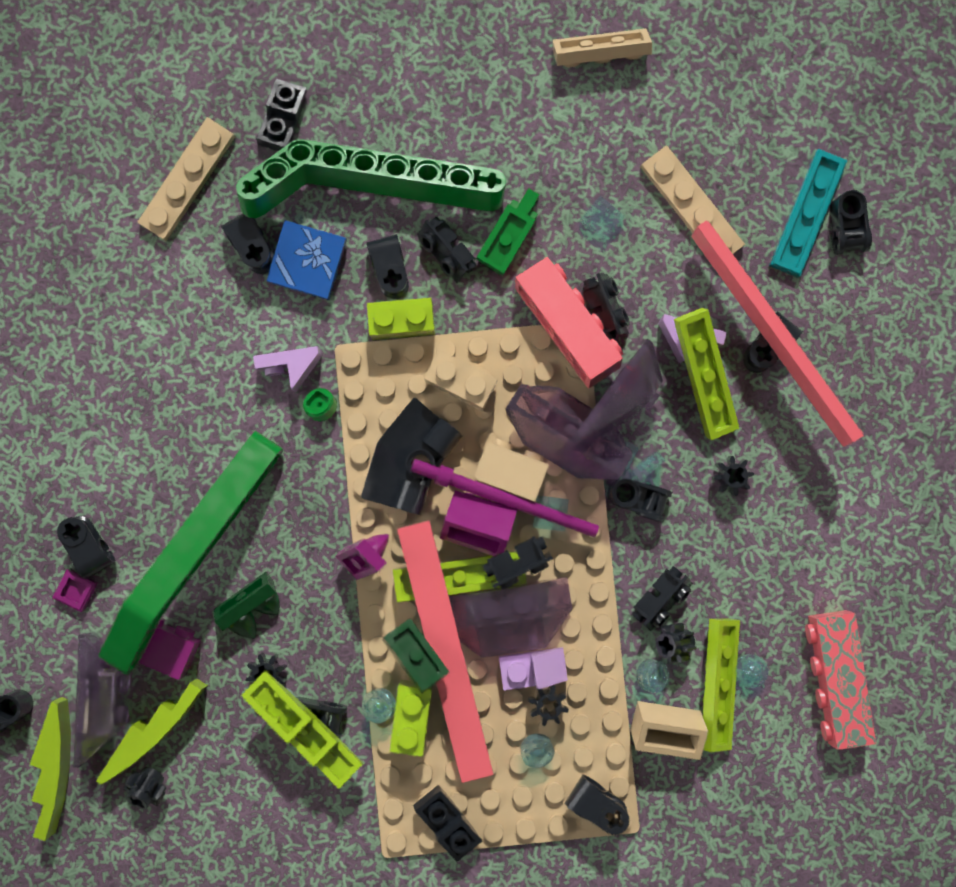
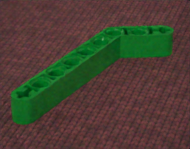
[236,139,506,218]
[98,431,284,676]

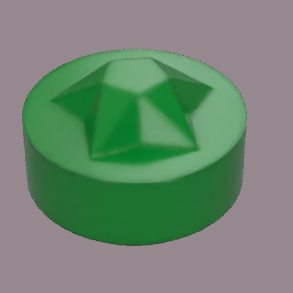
[303,388,337,422]

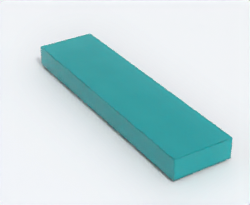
[769,148,848,278]

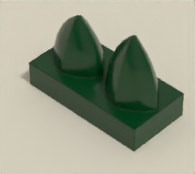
[214,572,280,639]
[382,618,449,694]

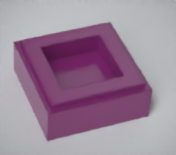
[52,569,98,612]

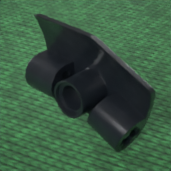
[361,398,463,516]

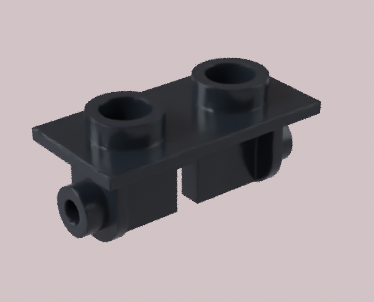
[417,216,477,283]
[582,273,630,340]
[482,536,554,589]
[631,566,692,631]

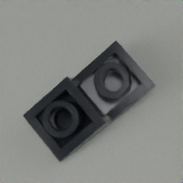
[256,79,307,151]
[413,784,482,862]

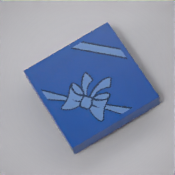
[266,220,347,300]

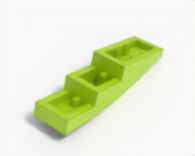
[241,671,364,789]
[96,679,208,785]
[30,697,71,841]

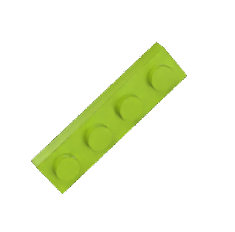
[673,308,740,440]
[393,552,527,603]
[703,618,740,752]

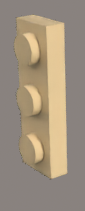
[553,29,652,67]

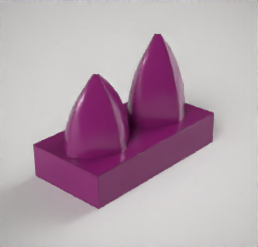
[335,534,389,580]

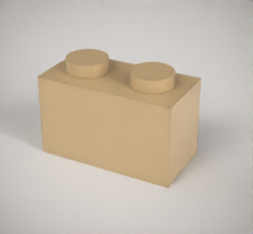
[424,349,498,411]
[473,438,549,502]
[631,701,708,760]

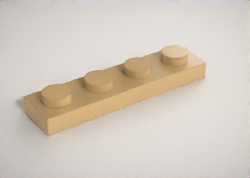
[137,117,235,241]
[641,145,745,254]

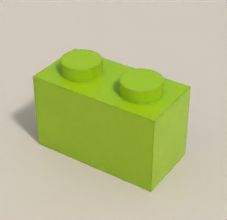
[367,298,435,340]
[389,679,433,757]

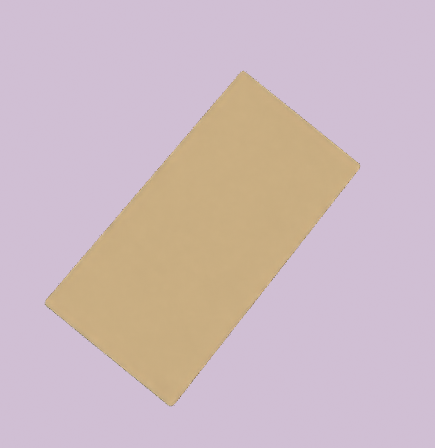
[335,325,640,858]

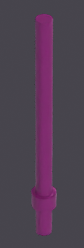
[411,459,599,538]

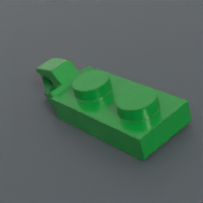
[476,188,540,276]

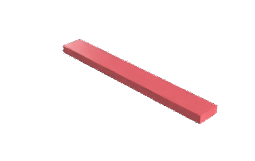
[691,220,863,447]
[397,520,493,783]

